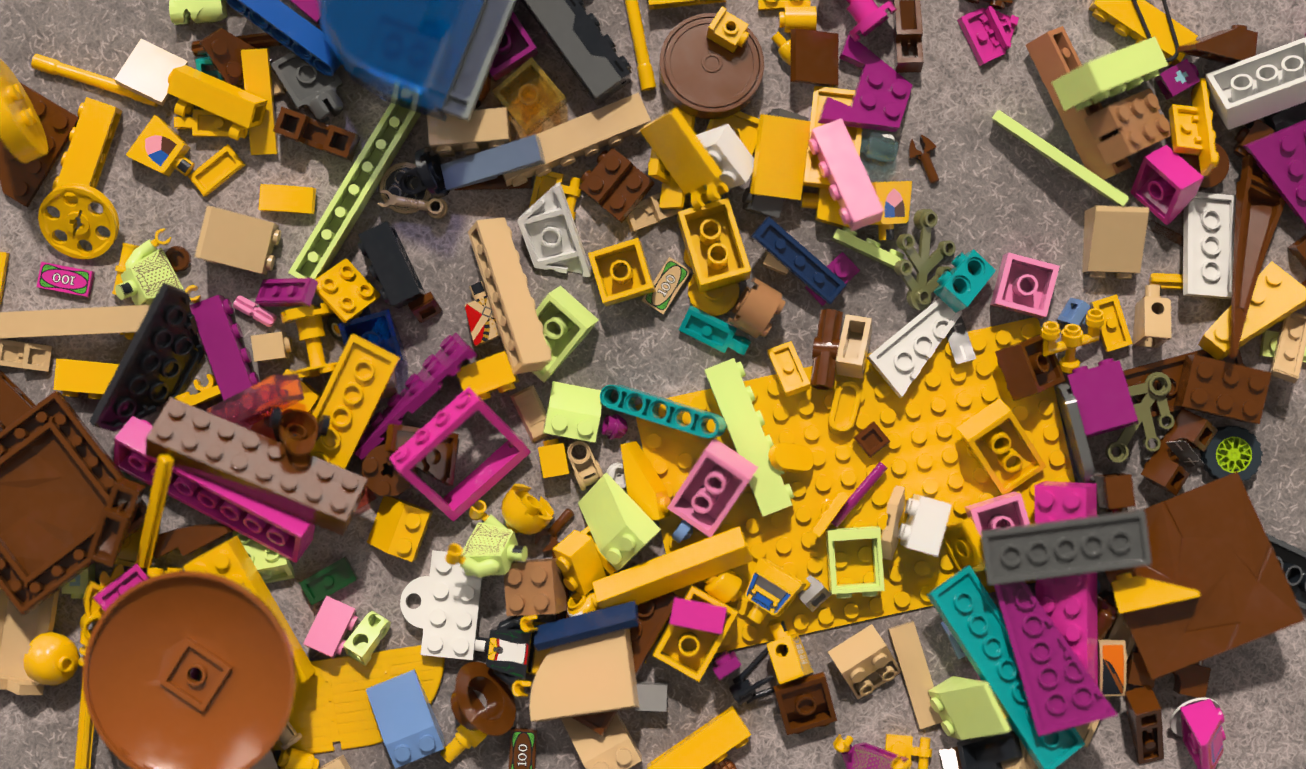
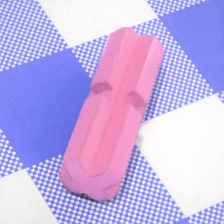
[233,296,277,327]

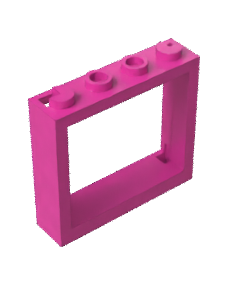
[389,387,531,522]

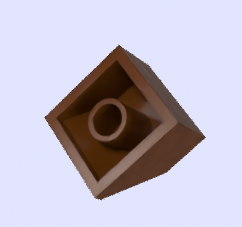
[995,334,1066,401]

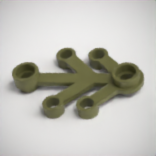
[894,209,956,310]
[1105,372,1175,463]

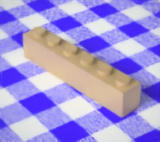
[502,92,651,187]
[468,217,552,374]

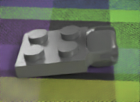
[270,52,343,122]

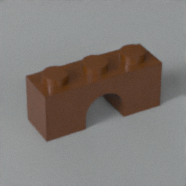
[273,107,361,162]
[1141,408,1218,496]
[1126,647,1211,698]

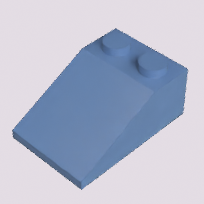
[366,669,445,769]

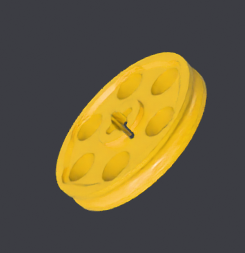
[38,183,119,259]

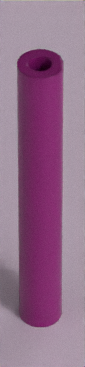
[831,462,888,527]

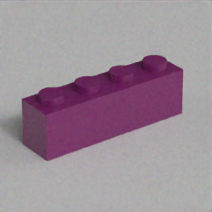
[190,295,261,404]

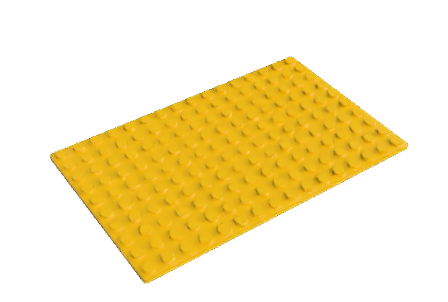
[635,317,1075,654]

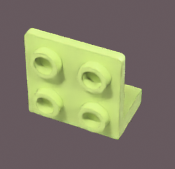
[233,530,295,584]

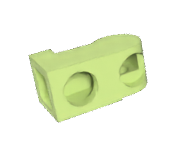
[343,611,391,666]

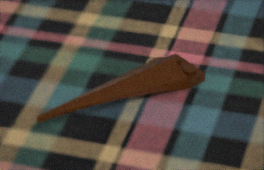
[1229,155,1286,359]

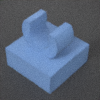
[1057,297,1091,327]

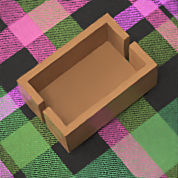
[1084,88,1171,166]

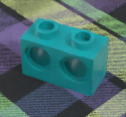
[934,249,996,313]

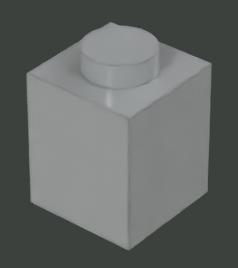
[635,681,667,712]

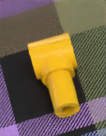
[440,724,488,763]

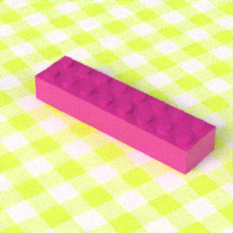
[114,416,315,563]
[1035,481,1098,686]

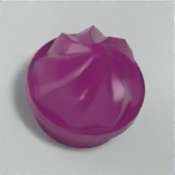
[602,414,628,440]

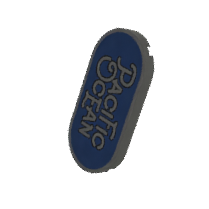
[1056,383,1095,483]

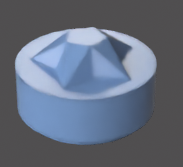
[671,519,693,543]

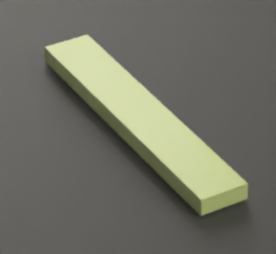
[992,110,1129,207]

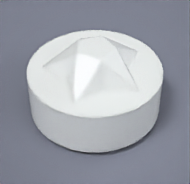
[606,463,626,489]

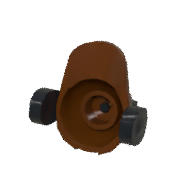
[270,406,330,457]

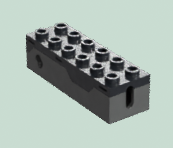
[521,0,632,106]

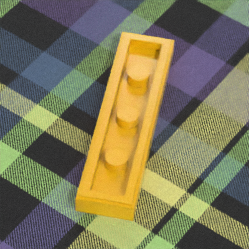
[241,48,278,155]

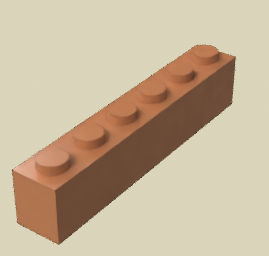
[1026,26,1132,180]

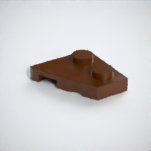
[199,28,271,85]

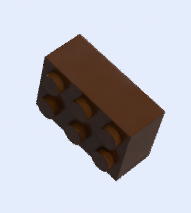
[1174,354,1272,424]

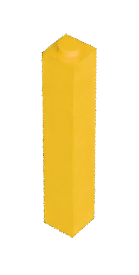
[591,526,753,609]

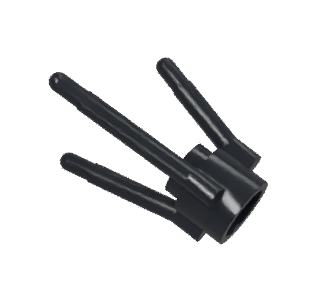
[729,647,786,705]

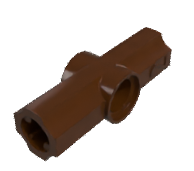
[810,309,843,391]

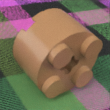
[728,277,786,338]

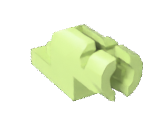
[169,0,227,25]

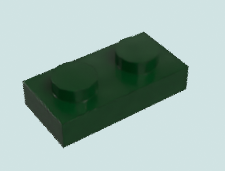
[299,556,359,605]

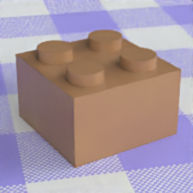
[504,558,567,616]

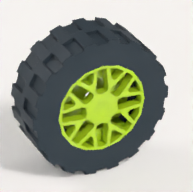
[1200,426,1263,481]

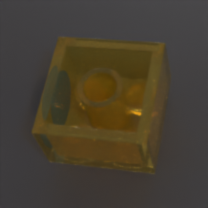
[492,57,567,136]

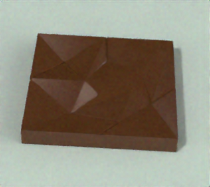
[0,391,148,615]
[1104,471,1306,680]

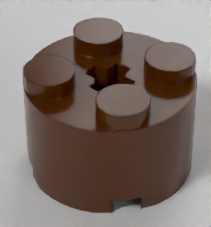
[362,444,418,497]

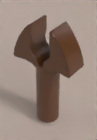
[908,135,939,184]
[535,508,574,552]

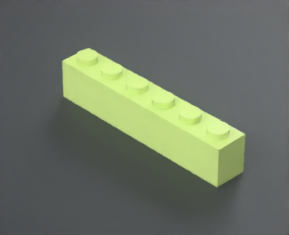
[704,358,794,517]

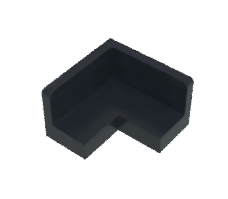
[957,730,1023,769]

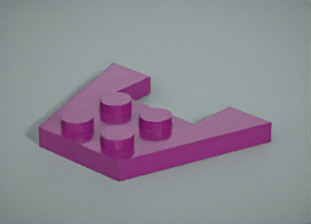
[817,34,913,132]

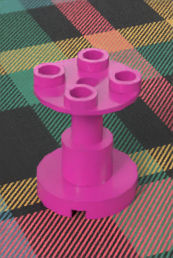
[846,0,897,42]

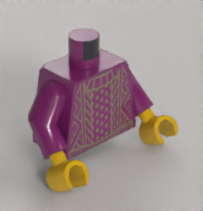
[833,734,912,769]

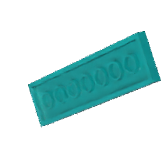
[927,565,1085,769]

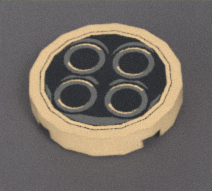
[380,162,431,215]

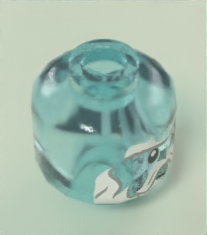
[860,130,898,166]

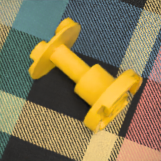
[280,303,338,379]

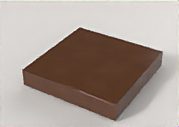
[791,28,839,86]

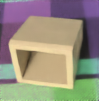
[195,205,281,275]
[1082,205,1149,279]

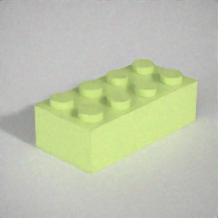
[1051,37,1168,111]

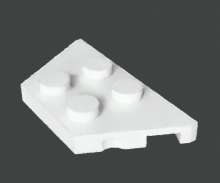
[517,182,592,277]

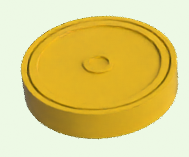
[0,59,48,164]

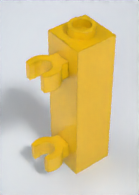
[167,65,267,141]

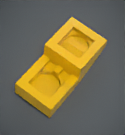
[258,184,316,214]

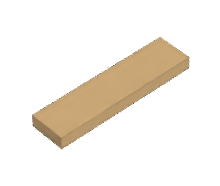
[888,621,943,729]

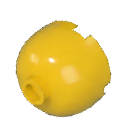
[501,484,554,535]
[24,632,80,686]

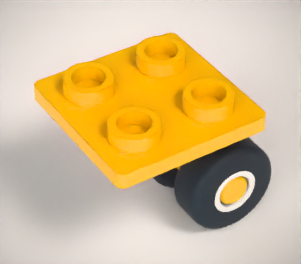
[315,259,380,342]

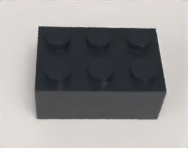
[357,221,426,309]

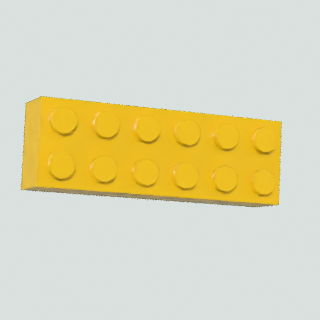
[183,535,315,686]

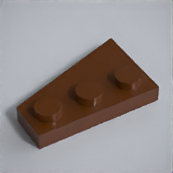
[385,424,459,486]

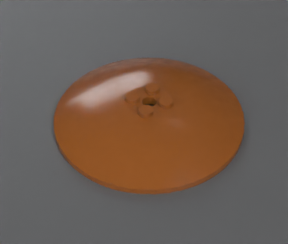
[83,571,296,769]

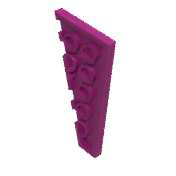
[354,332,477,460]
[994,581,1117,736]

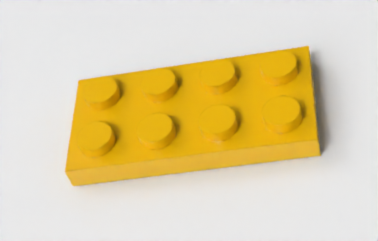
[803,86,862,189]

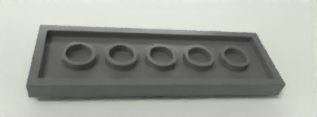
[980,510,1152,585]

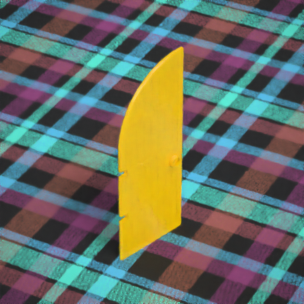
[273,645,445,754]

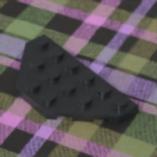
[89,282,204,432]

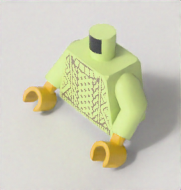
[115,229,201,305]
[445,500,528,578]

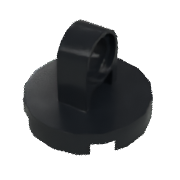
[399,147,450,199]

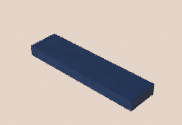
[751,217,847,305]
[534,601,639,651]

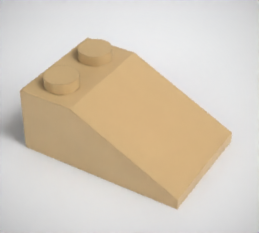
[561,712,642,769]

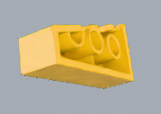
[1198,261,1306,360]

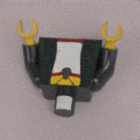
[474,615,538,697]

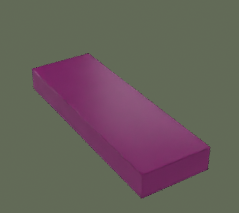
[255,278,318,307]

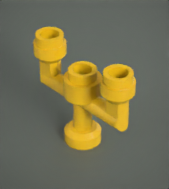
[1041,308,1105,373]

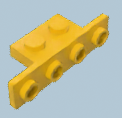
[1168,78,1219,177]
[648,108,695,209]

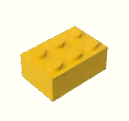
[677,198,751,293]
[653,584,738,682]

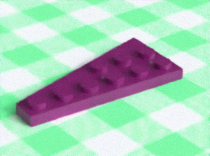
[1243,120,1306,228]

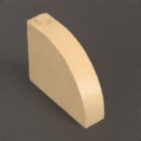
[530,628,639,722]

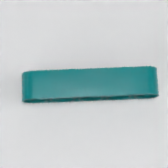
[600,385,726,438]

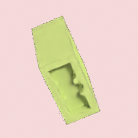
[825,526,885,598]

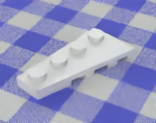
[867,298,963,398]

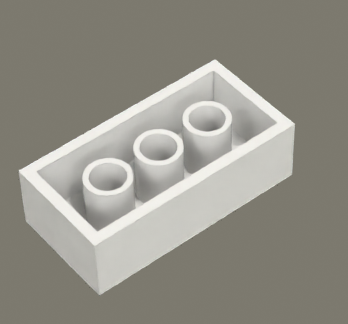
[1206,37,1306,130]

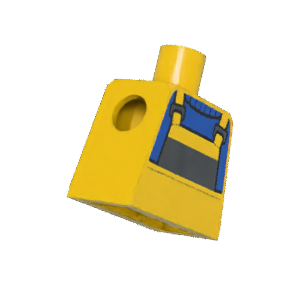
[744,557,806,624]

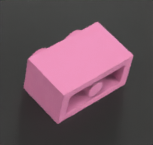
[303,596,358,659]

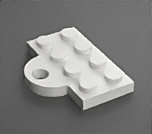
[1183,192,1236,300]
[400,550,483,660]

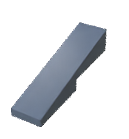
[441,134,545,191]

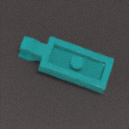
[678,305,751,355]

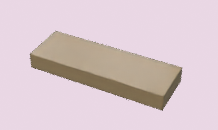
[1270,312,1306,383]

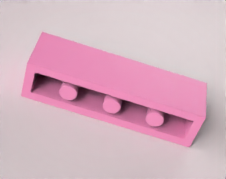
[808,118,884,231]

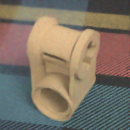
[567,440,604,491]

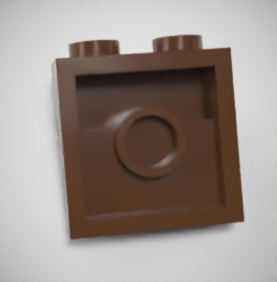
[579,147,655,223]
[773,672,837,735]

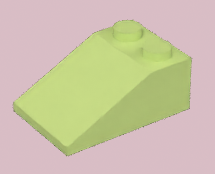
[532,286,599,383]
[578,473,661,571]
[928,676,1010,740]

